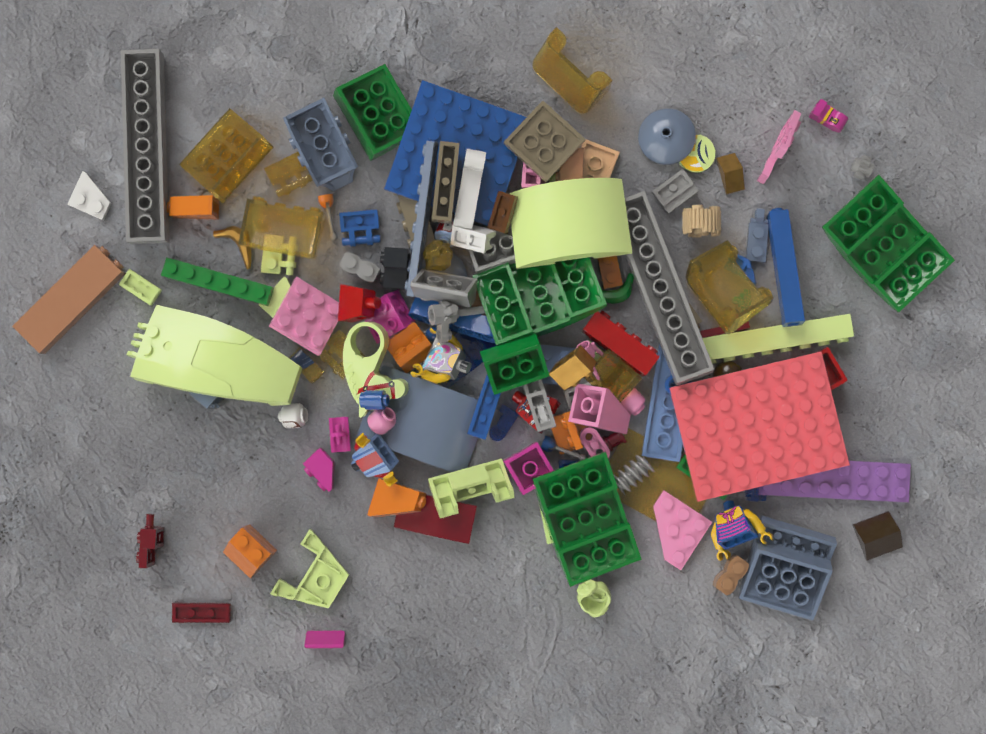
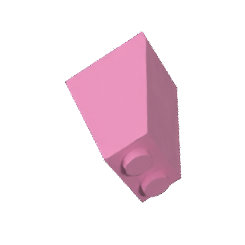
[568,384,631,434]

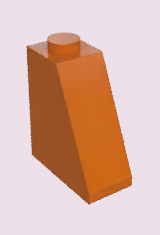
[167,195,219,220]
[367,478,426,517]

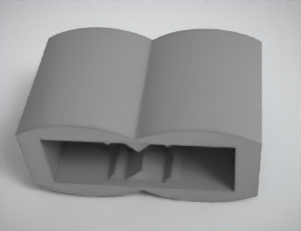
[339,252,381,284]

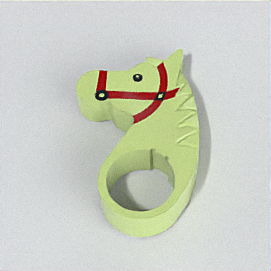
[343,322,409,418]

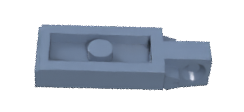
[746,208,769,263]

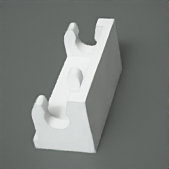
[450,225,496,253]

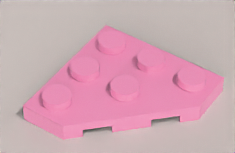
[653,490,712,570]

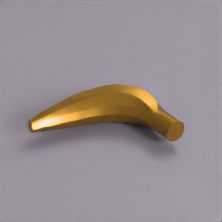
[213,226,251,270]

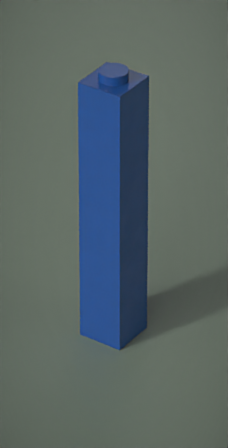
[766,208,805,327]

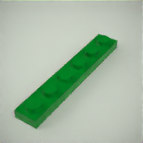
[161,257,274,306]

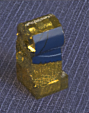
[289,347,325,384]

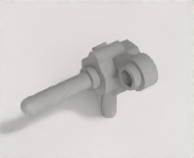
[428,301,485,343]

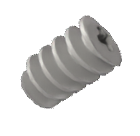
[614,455,655,496]

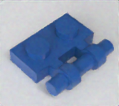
[339,209,381,247]

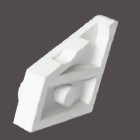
[68,171,112,221]

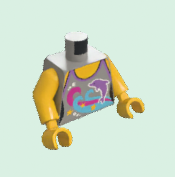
[411,328,471,384]

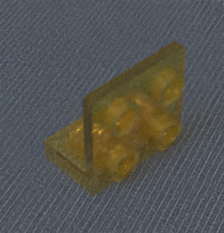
[584,349,642,403]

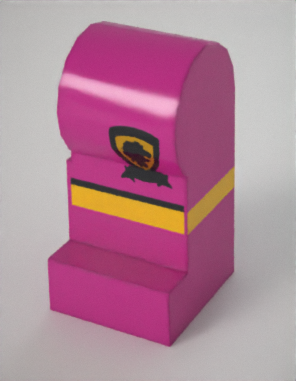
[808,99,848,133]

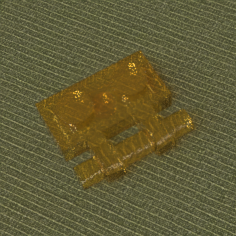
[264,152,313,197]
[320,329,366,379]

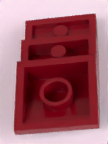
[394,494,477,544]

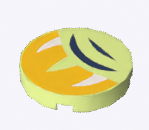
[679,135,715,173]

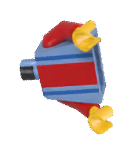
[351,433,399,487]

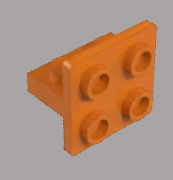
[387,322,432,373]
[551,411,592,455]

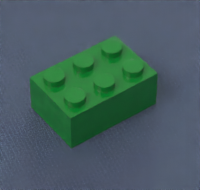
[480,333,550,395]

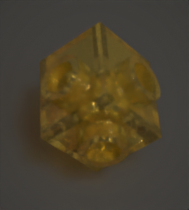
[423,240,453,271]

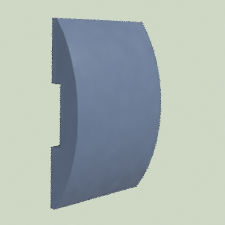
[356,365,478,472]

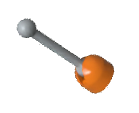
[318,194,337,240]

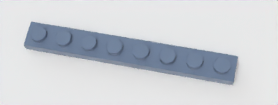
[405,141,439,297]

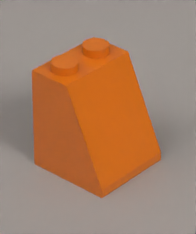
[223,524,277,579]

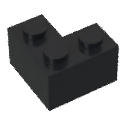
[380,247,410,291]

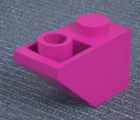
[303,448,335,492]

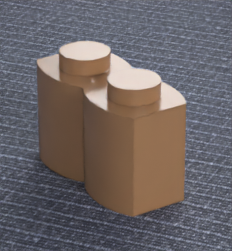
[713,554,749,595]

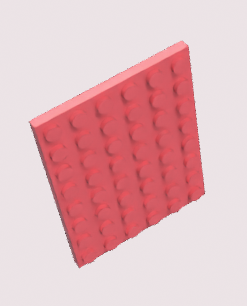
[669,352,850,502]

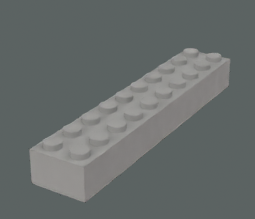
[121,49,170,244]
[625,191,714,386]

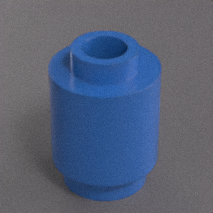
[359,390,390,410]

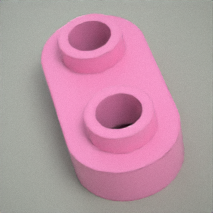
[579,427,610,458]

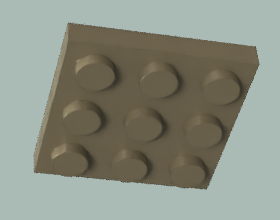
[503,101,586,182]

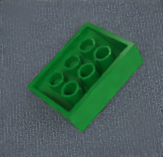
[333,64,412,161]

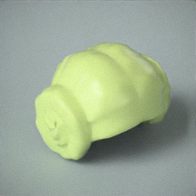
[577,579,611,617]

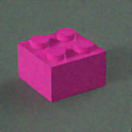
[503,442,554,495]

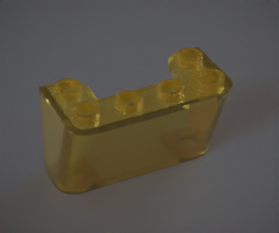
[238,196,326,260]

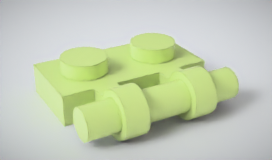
[261,234,298,276]

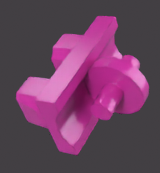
[329,417,351,453]

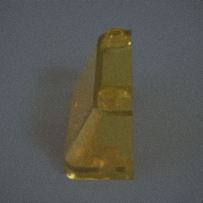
[532,27,613,114]
[685,240,773,334]

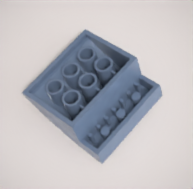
[739,516,837,620]

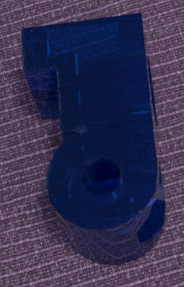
[489,404,519,441]

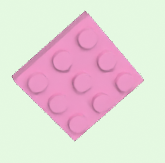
[269,277,339,356]

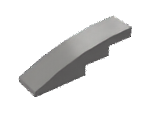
[523,379,556,432]

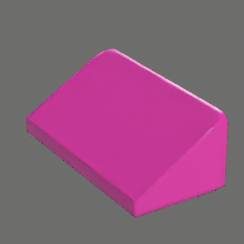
[304,630,345,648]

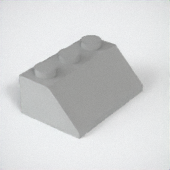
[468,223,516,274]
[411,269,478,308]

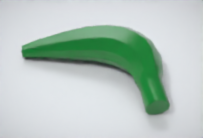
[602,273,634,304]

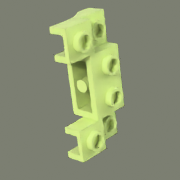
[428,459,515,518]

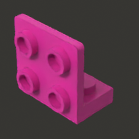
[364,290,416,344]

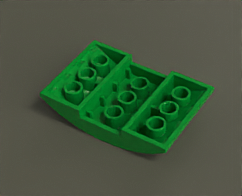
[822,175,955,312]
[472,257,607,346]
[533,452,642,587]

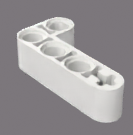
[453,149,486,229]

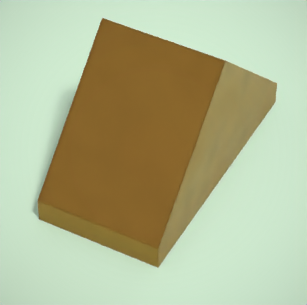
[716,153,745,195]

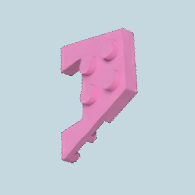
[757,110,801,184]

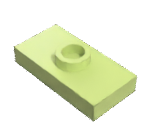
[119,269,162,306]

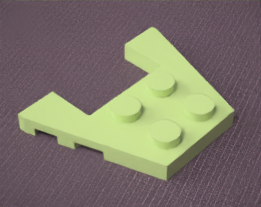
[270,529,350,608]

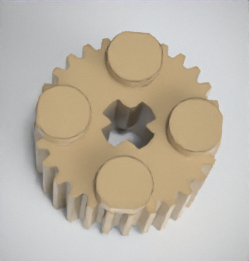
[682,205,721,238]

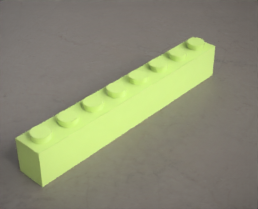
[702,314,854,364]

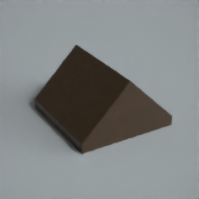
[852,511,903,561]

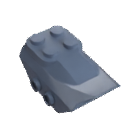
[283,98,358,191]

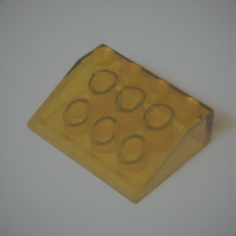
[179,108,274,204]

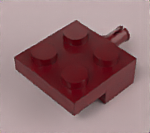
[136,514,164,568]

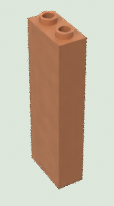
[12,245,126,354]

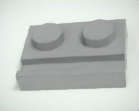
[651,169,699,214]

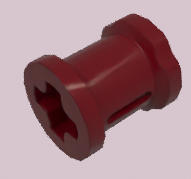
[602,432,627,452]

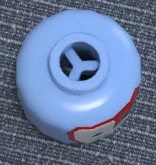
[434,219,454,247]

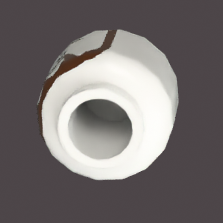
[278,403,308,429]

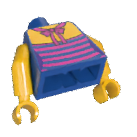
[711,500,773,561]

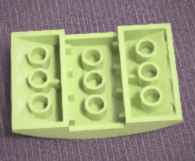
[509,178,632,269]

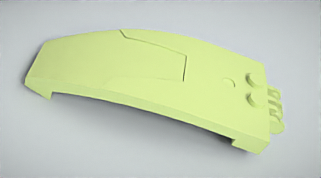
[127,305,303,406]

